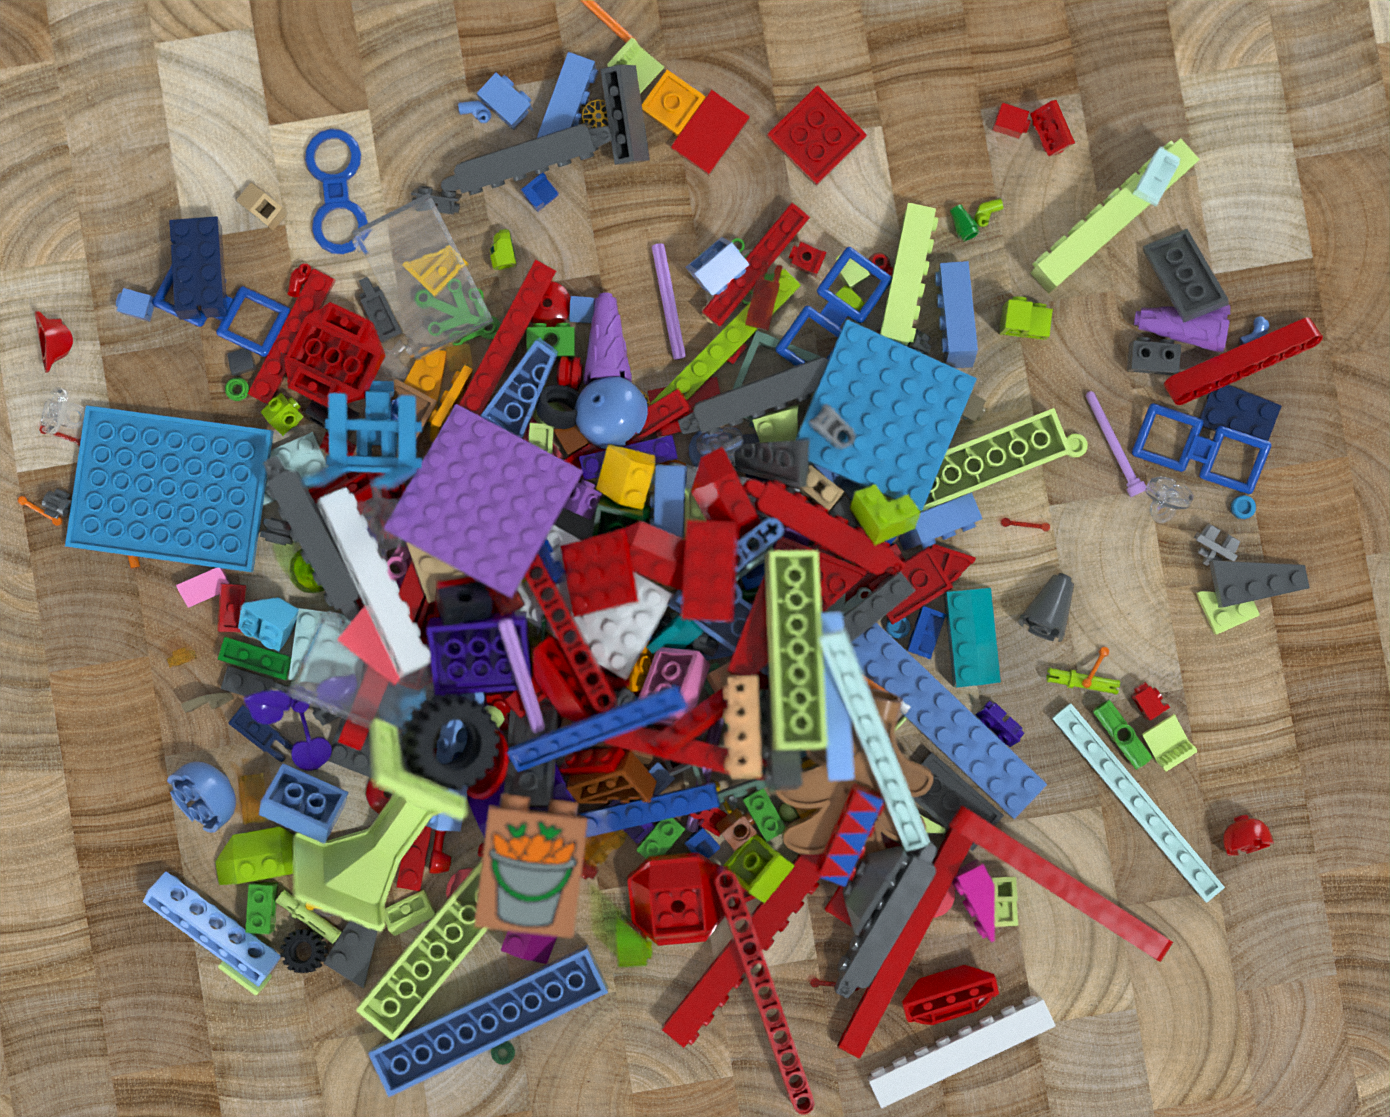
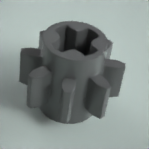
[907,329,931,355]
[42,488,72,519]

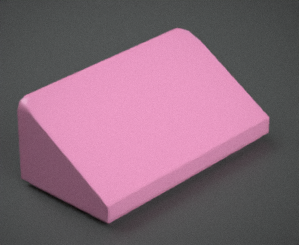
[176,568,230,608]

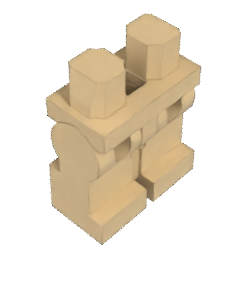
[792,465,844,514]

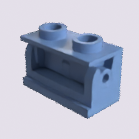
[477,73,533,130]

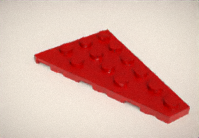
[727,537,867,677]

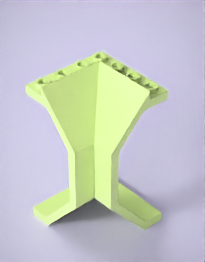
[293,718,467,932]

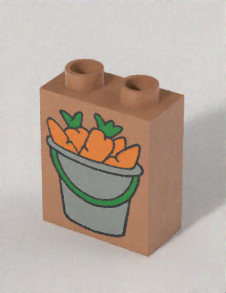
[475,794,588,938]

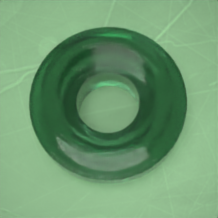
[491,1041,515,1065]

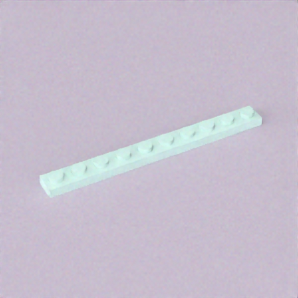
[819,629,930,851]
[1051,703,1225,903]

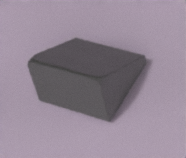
[227,348,257,376]

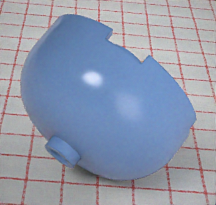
[575,376,648,449]
[167,762,236,833]

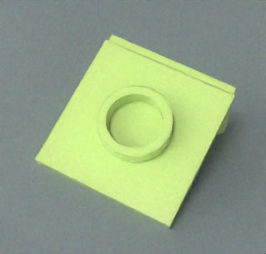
[607,38,664,94]
[1142,714,1197,771]

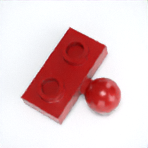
[217,583,259,633]

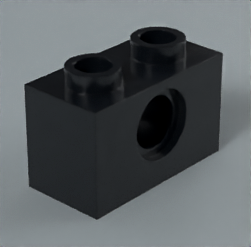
[436,581,492,626]

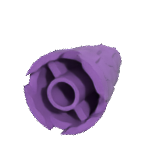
[584,293,632,385]
[1134,305,1230,352]

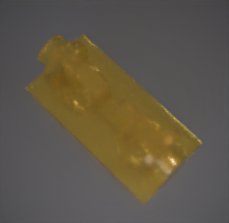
[583,829,628,868]

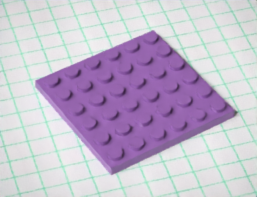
[384,404,583,599]

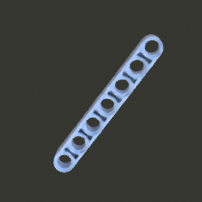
[821,611,854,781]

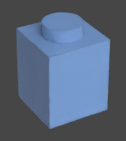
[116,288,154,322]

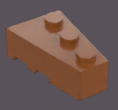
[566,750,657,804]

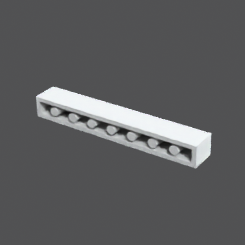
[317,488,431,678]
[867,995,1056,1108]

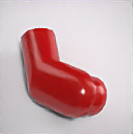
[287,263,312,297]
[592,674,630,690]

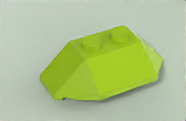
[215,826,294,885]

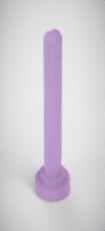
[1086,391,1147,498]

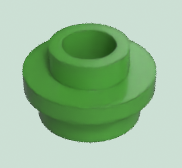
[225,377,249,401]

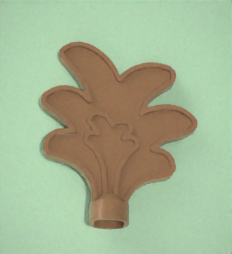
[775,689,933,866]

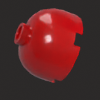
[1223,815,1274,856]

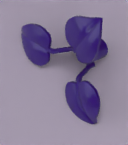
[244,674,357,771]

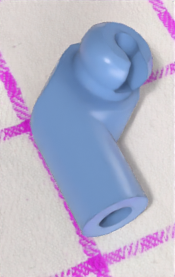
[458,101,491,123]
[1239,316,1270,345]

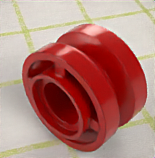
[557,356,583,391]

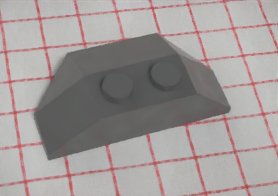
[843,845,907,936]

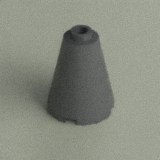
[1018,573,1074,642]

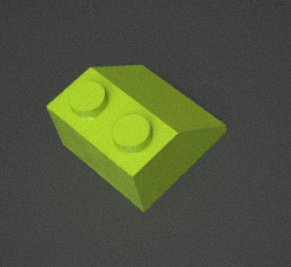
[723,833,794,903]

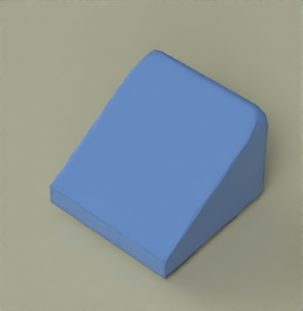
[569,296,595,324]

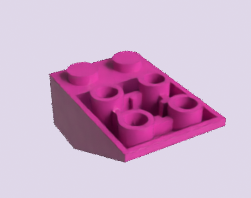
[952,859,995,943]

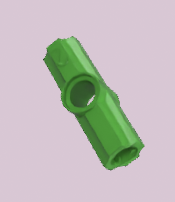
[1092,699,1153,770]

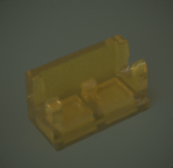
[238,773,268,824]

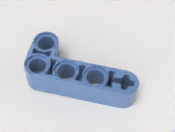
[735,518,785,604]

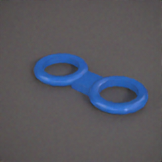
[305,129,368,255]

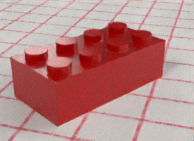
[681,520,739,622]

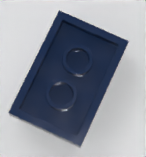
[1199,385,1282,449]

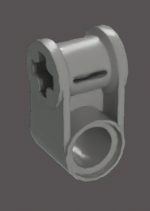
[808,404,855,449]

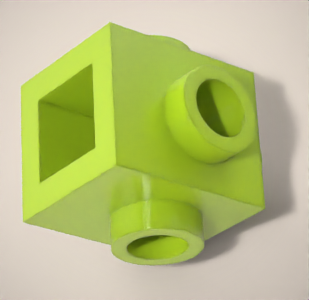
[260,393,304,436]

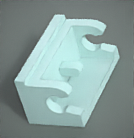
[1133,147,1180,206]

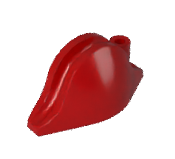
[35,311,73,373]

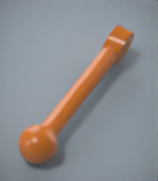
[18,496,63,526]
[1082,647,1110,688]

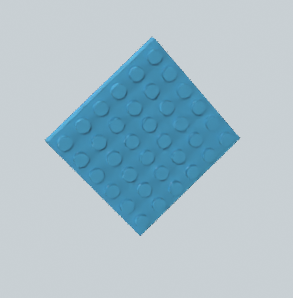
[795,320,977,511]

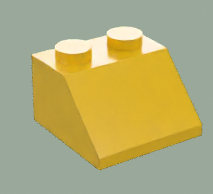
[596,444,655,510]

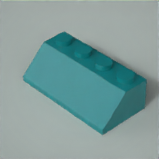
[944,588,1001,688]

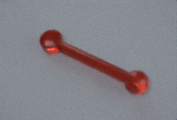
[39,425,81,447]
[1001,518,1051,532]
[810,977,860,991]

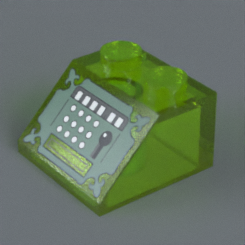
[616,912,653,968]

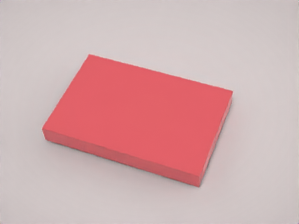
[337,606,423,685]

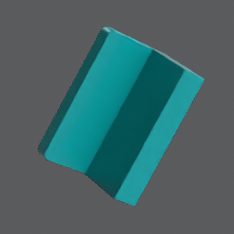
[646,612,703,654]

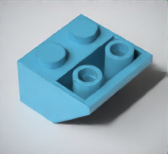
[238,597,299,652]

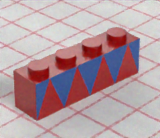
[816,783,885,887]

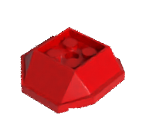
[284,302,386,408]
[627,852,725,946]

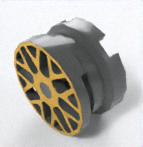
[582,100,609,128]

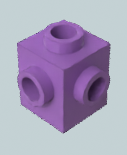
[563,479,602,520]

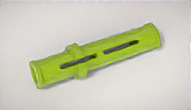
[1046,667,1120,695]

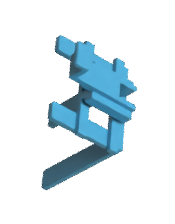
[303,381,422,487]

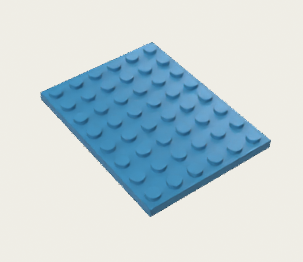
[65,405,274,572]

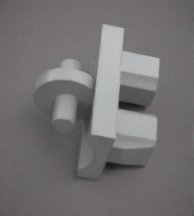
[1193,523,1240,566]

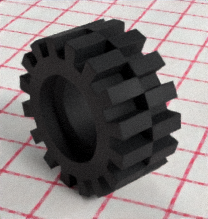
[280,929,328,973]

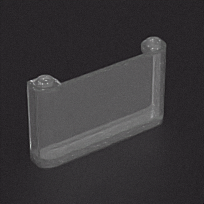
[352,193,494,361]
[286,611,444,743]

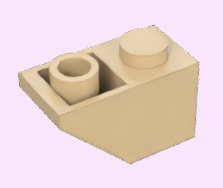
[236,183,288,231]

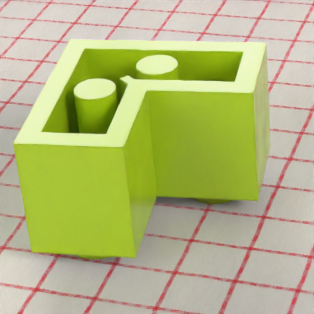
[999,296,1053,340]
[850,484,921,545]

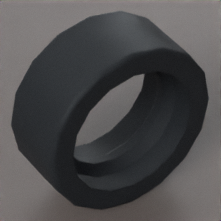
[536,385,580,429]

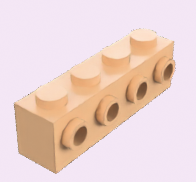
[724,676,762,779]

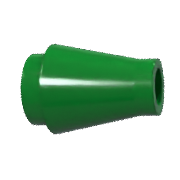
[950,204,980,242]

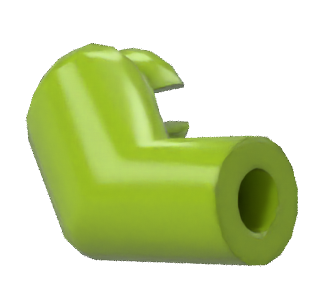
[974,198,1004,227]

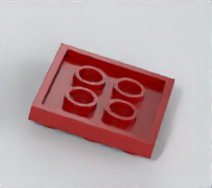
[767,85,867,186]
[560,530,639,617]

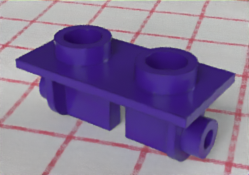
[975,700,1025,747]

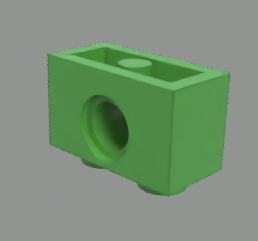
[527,323,576,359]
[742,788,785,842]
[636,817,686,859]
[245,881,278,934]

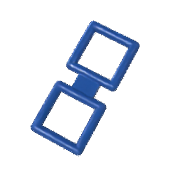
[775,247,892,366]
[152,265,290,357]
[1132,403,1271,494]

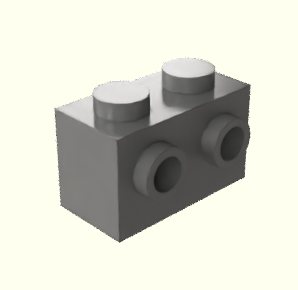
[1127,337,1181,376]

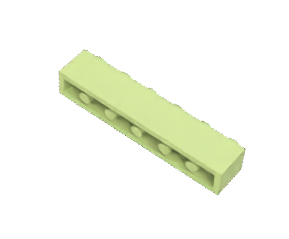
[880,203,938,346]

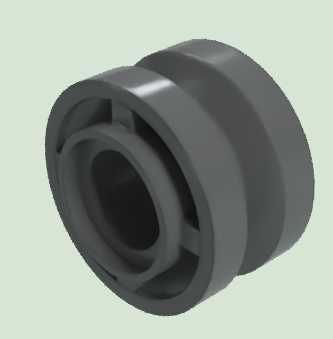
[260,517,294,546]

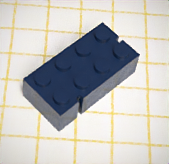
[169,216,228,320]

